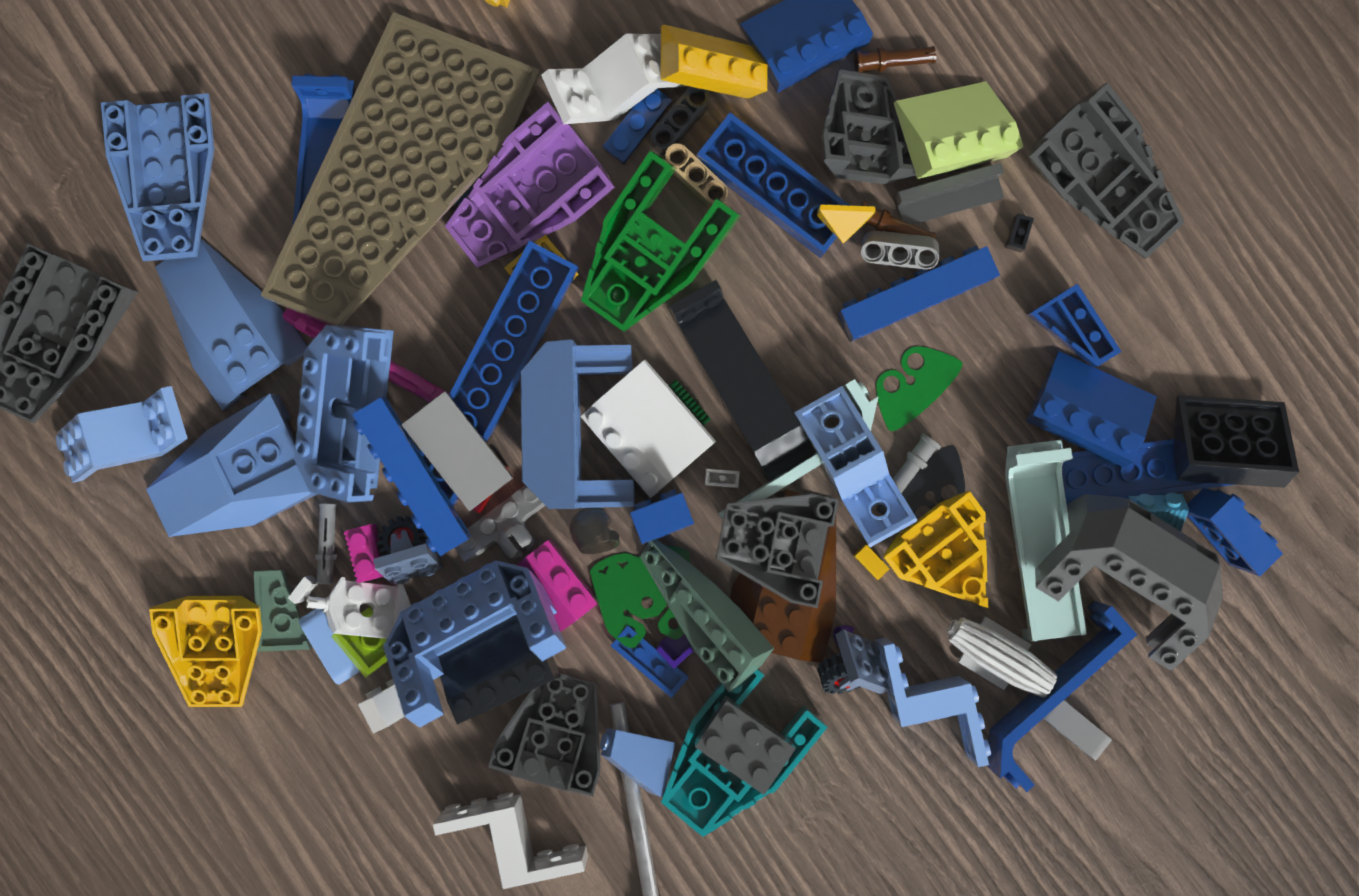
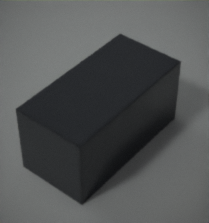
[1005,213,1034,253]

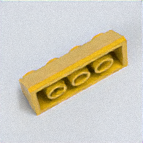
[660,24,767,99]

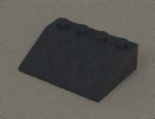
[1174,395,1299,488]
[439,615,561,725]

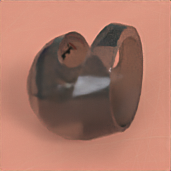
[569,508,620,554]

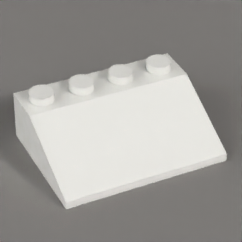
[581,360,716,498]

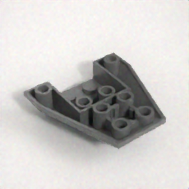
[716,494,839,608]
[488,673,601,797]

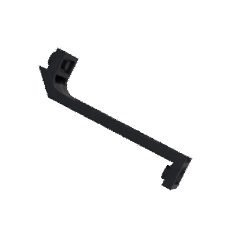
[669,280,816,481]

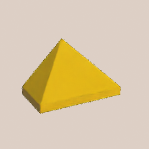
[817,205,875,243]

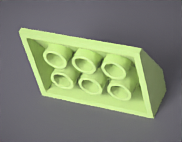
[894,81,1023,179]

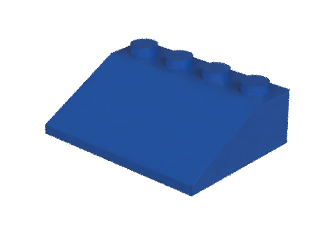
[740,0,873,94]
[1026,351,1157,467]

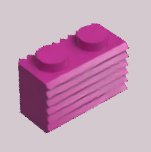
[344,524,383,583]

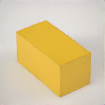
[853,544,890,580]

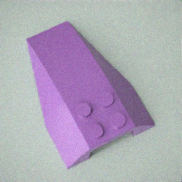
[445,102,615,268]

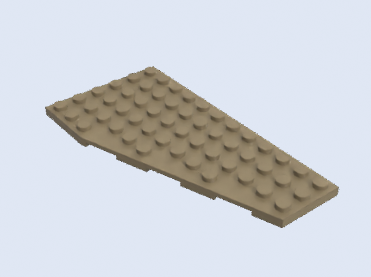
[261,12,540,325]

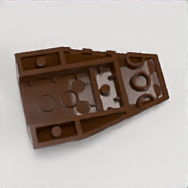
[730,489,836,663]

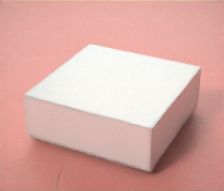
[288,575,317,604]

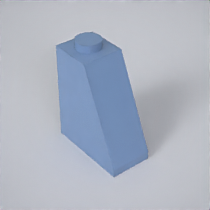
[600,728,675,797]

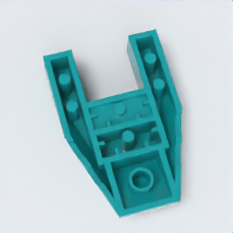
[661,668,828,837]

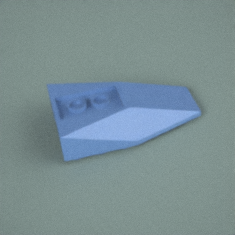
[146,394,318,537]

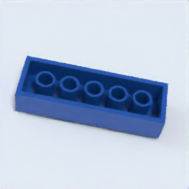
[697,112,850,259]

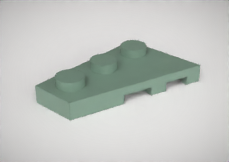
[254,570,313,652]

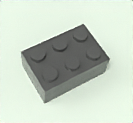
[695,695,796,795]

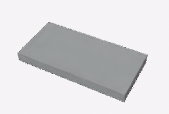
[402,391,513,511]

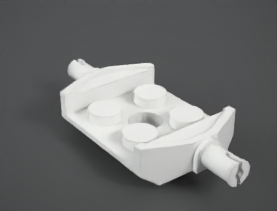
[306,577,411,639]

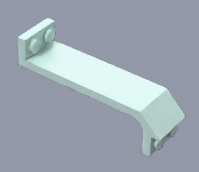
[718,379,879,520]
[1005,440,1087,641]

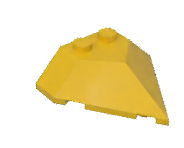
[883,491,988,608]

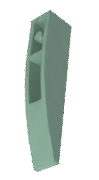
[640,539,774,692]

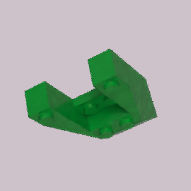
[581,151,741,332]

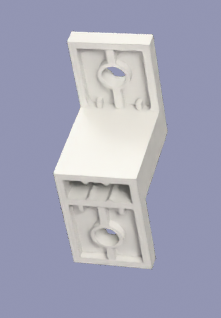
[541,34,688,124]
[433,792,588,889]

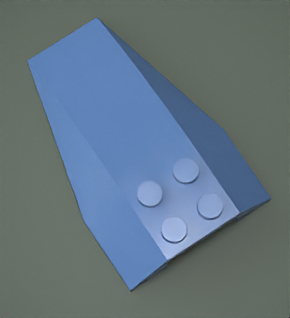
[155,238,308,411]

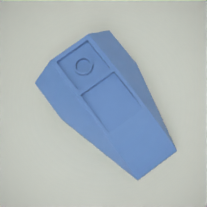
[101,93,214,261]

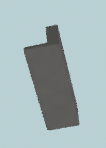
[894,163,1004,225]

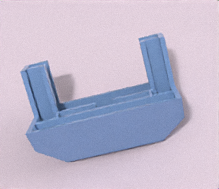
[294,325,394,502]
[521,339,635,509]

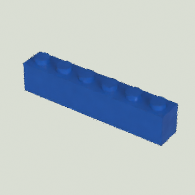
[837,245,1000,342]
[352,397,471,556]

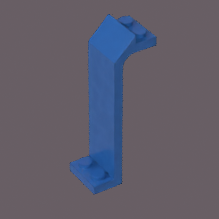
[292,74,355,227]
[987,601,1137,792]

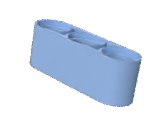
[299,608,360,685]

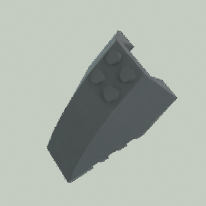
[1028,83,1184,259]

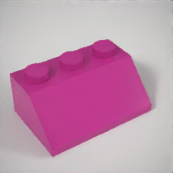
[517,539,599,632]

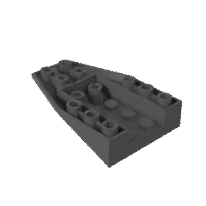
[0,243,138,423]

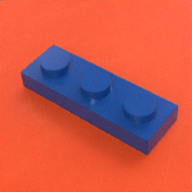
[603,89,672,165]
[611,626,689,698]

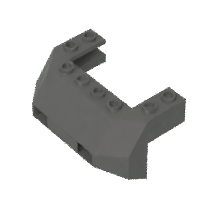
[1035,494,1223,671]

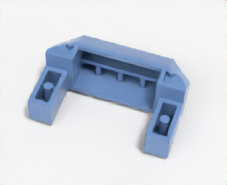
[384,560,567,727]

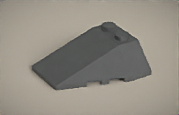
[821,69,916,184]

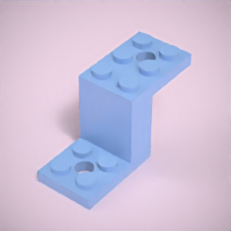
[56,386,188,483]
[794,386,917,547]
[875,637,991,767]

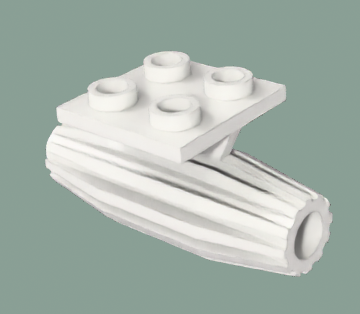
[947,616,1057,697]

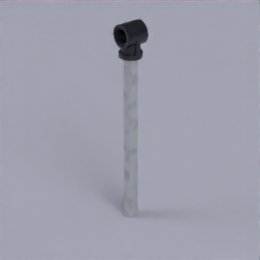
[609,702,659,896]

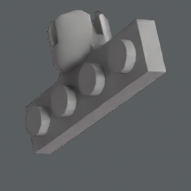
[455,485,545,564]

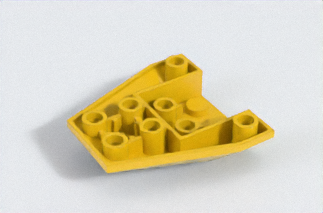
[149,596,262,707]

